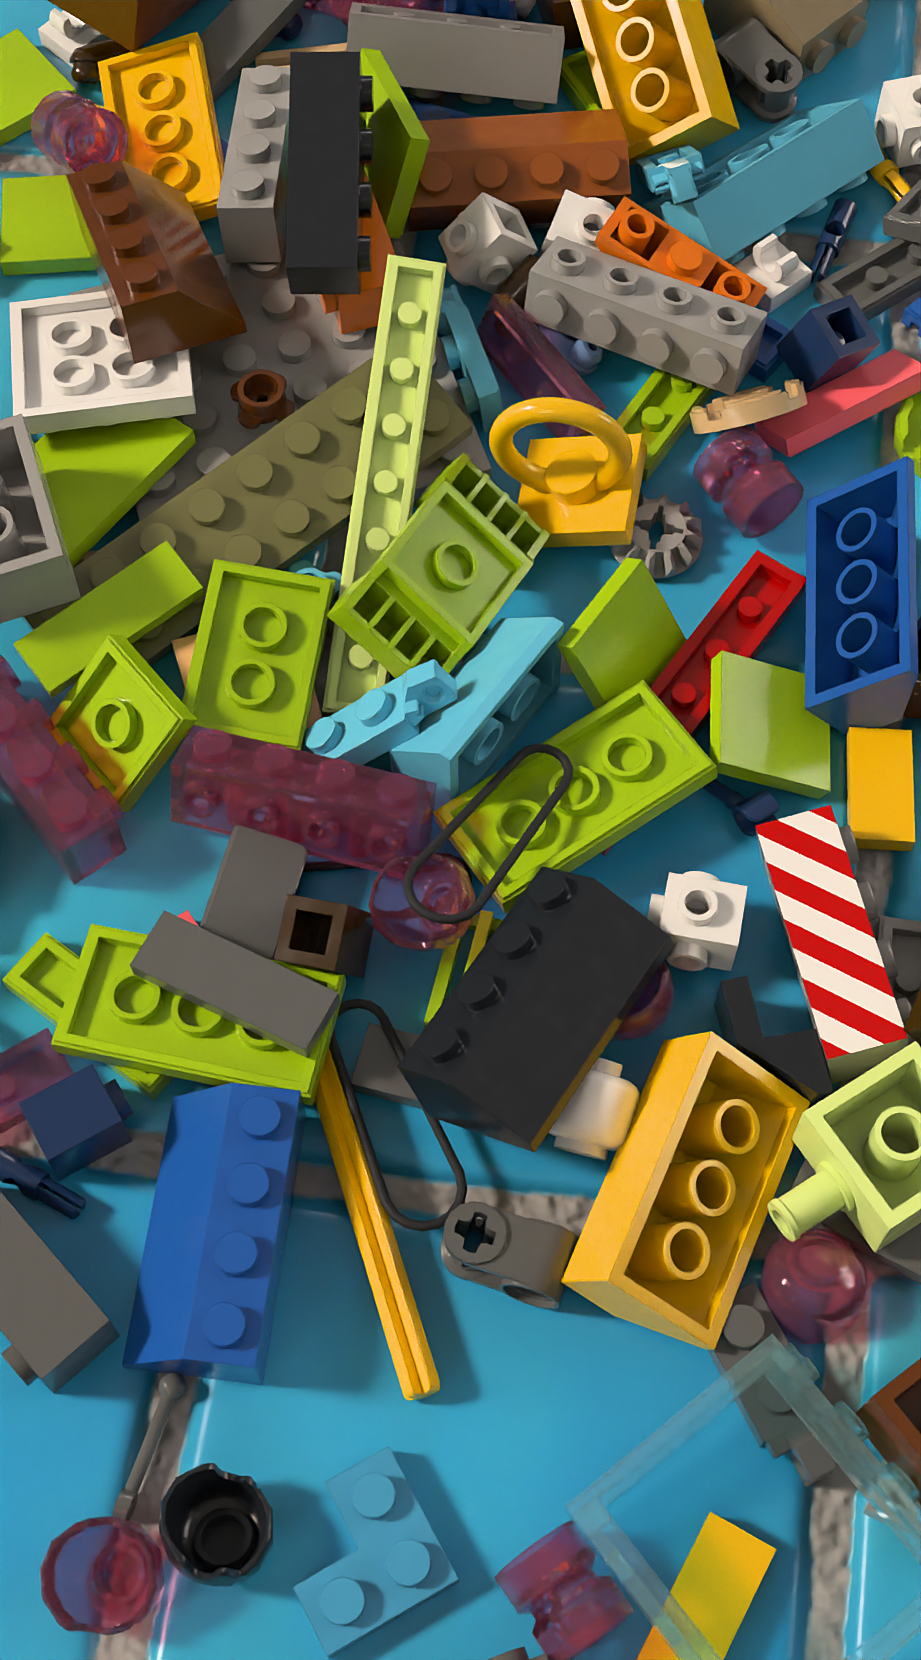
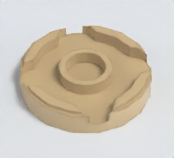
[689,379,807,434]

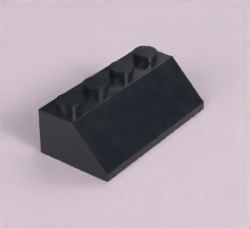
[397,866,674,1153]

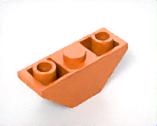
[595,196,768,307]

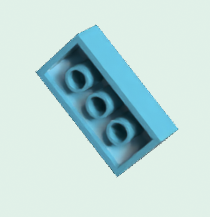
[641,98,885,265]

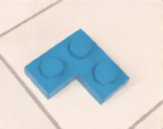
[293,1446,459,1659]

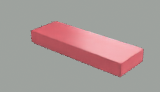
[754,349,921,457]

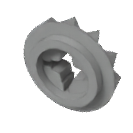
[609,492,703,579]

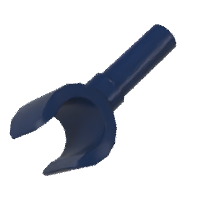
[702,779,779,836]

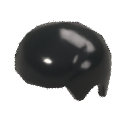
[159,1463,273,1587]

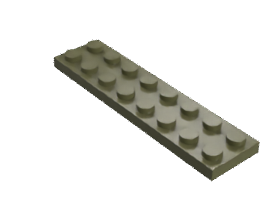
[21,357,474,666]

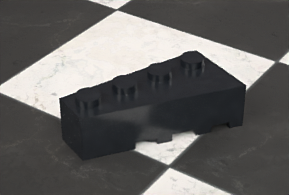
[285,52,374,294]

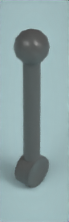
[113,1373,187,1522]

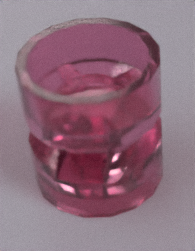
[31,90,128,173]
[693,425,804,539]
[494,1520,634,1660]

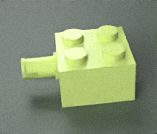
[767,1041,921,1252]

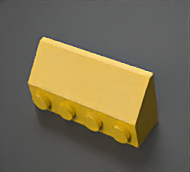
[571,0,740,165]
[561,1031,810,1350]

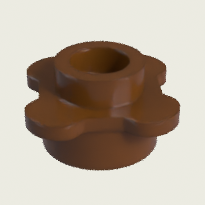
[230,369,295,429]

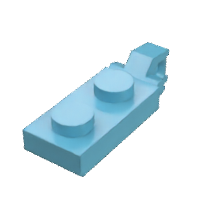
[636,144,707,204]
[437,284,503,432]
[303,659,458,788]

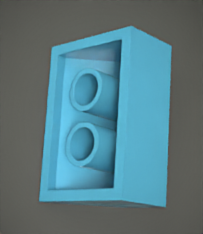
[389,617,564,809]

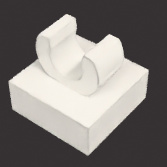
[38,8,112,68]
[734,233,813,313]

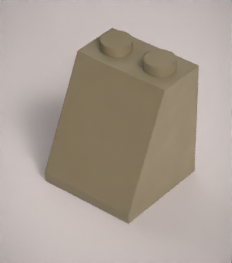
[703,0,869,81]

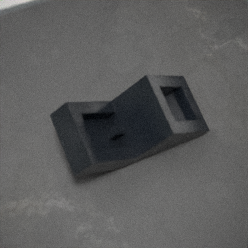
[714,976,834,1109]

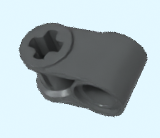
[714,16,803,123]
[440,1201,579,1309]

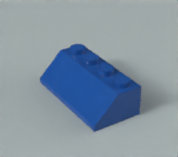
[805,456,918,735]
[122,1083,306,1385]

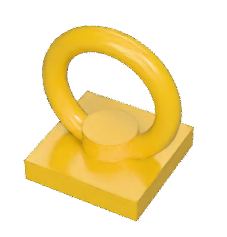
[489,397,647,548]

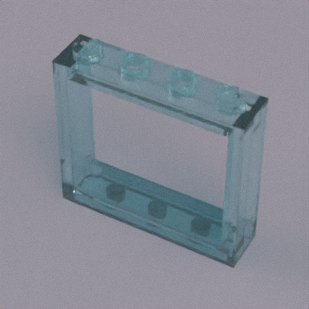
[565,1333,921,1660]

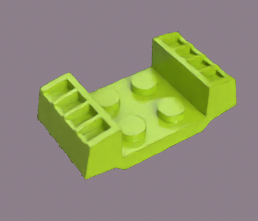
[326,452,550,678]

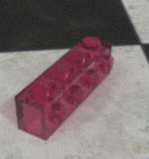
[0,655,127,885]
[171,725,437,880]

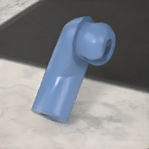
[537,323,603,376]

